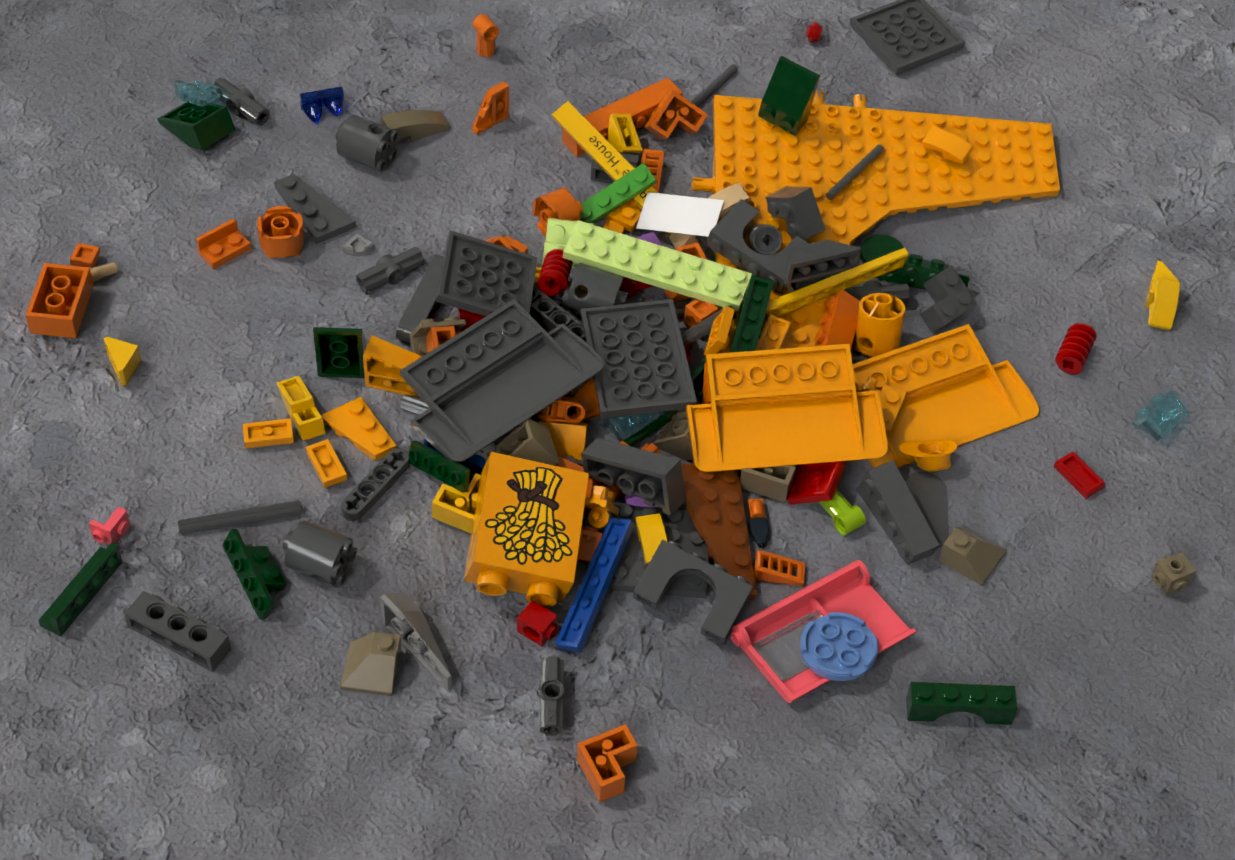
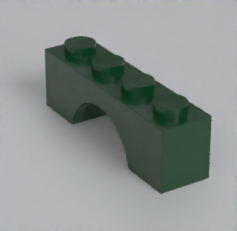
[906,682,1017,725]

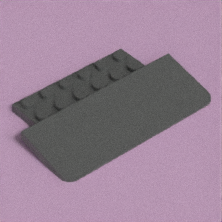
[400,299,604,463]

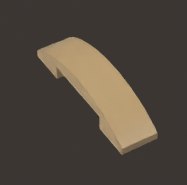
[669,183,751,248]

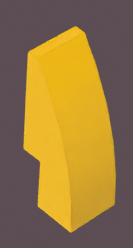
[276,376,326,441]

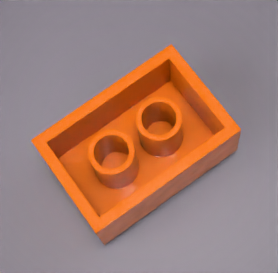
[25,263,94,338]

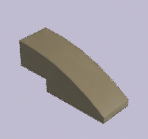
[381,110,450,142]

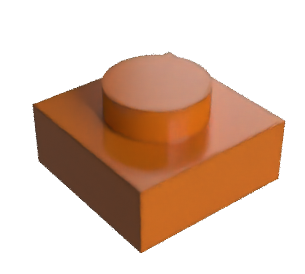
[70,243,101,268]

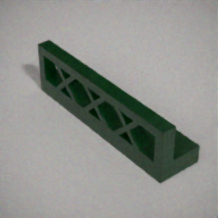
[730,275,774,353]
[38,542,123,636]

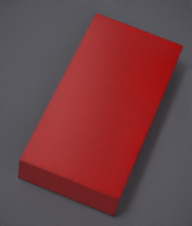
[1054,452,1106,499]

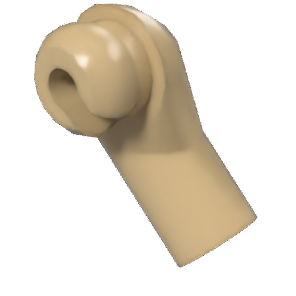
[89,263,118,283]

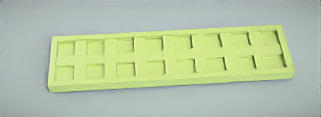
[563,220,752,312]

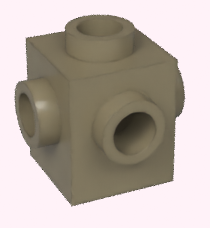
[1152,552,1196,595]

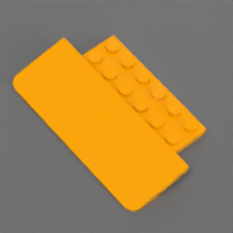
[852,324,1039,468]
[686,344,888,472]

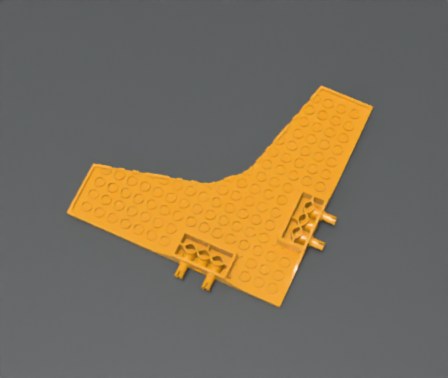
[691,90,1060,349]

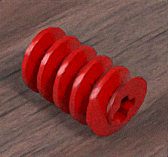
[538,249,573,296]
[1055,323,1097,375]

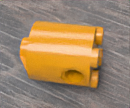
[854,293,905,357]

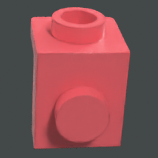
[89,507,130,545]

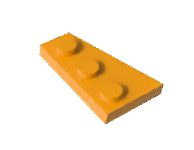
[321,397,396,461]

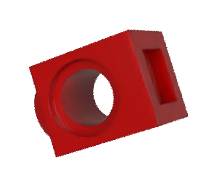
[517,600,558,646]

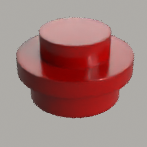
[806,22,822,43]

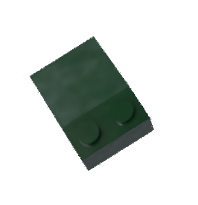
[758,56,820,136]
[157,99,236,150]
[313,327,367,378]

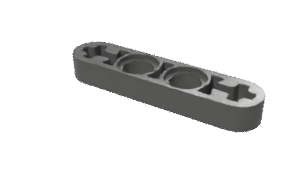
[341,448,409,521]

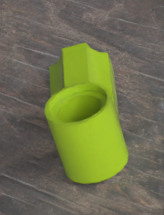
[819,488,866,536]

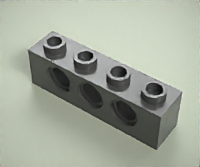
[125,591,231,672]

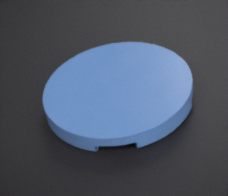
[800,612,878,681]

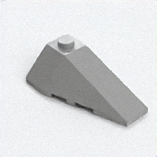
[380,594,452,692]

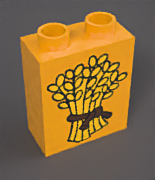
[464,452,589,606]

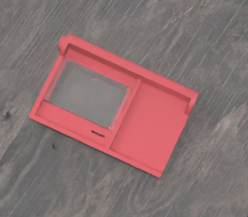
[730,560,916,703]

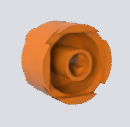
[533,187,583,237]
[257,206,305,258]

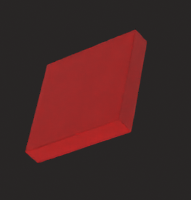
[787,461,846,505]

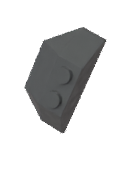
[784,240,861,293]

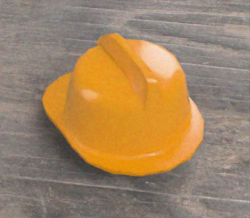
[899,440,958,472]

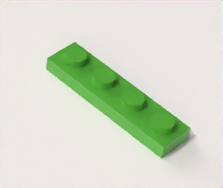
[580,163,657,224]

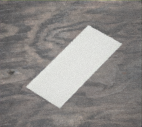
[636,192,724,237]

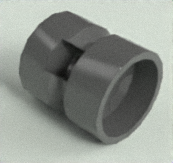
[748,223,782,255]

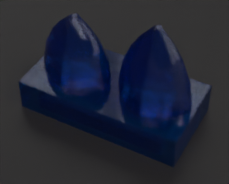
[300,87,344,124]

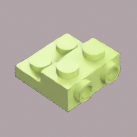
[542,218,594,272]

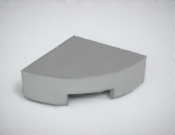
[343,234,375,255]

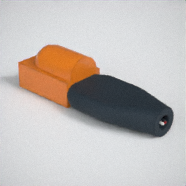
[747,498,770,548]

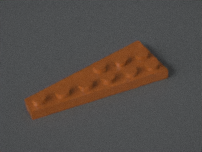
[681,463,757,600]

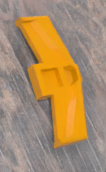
[603,191,659,234]

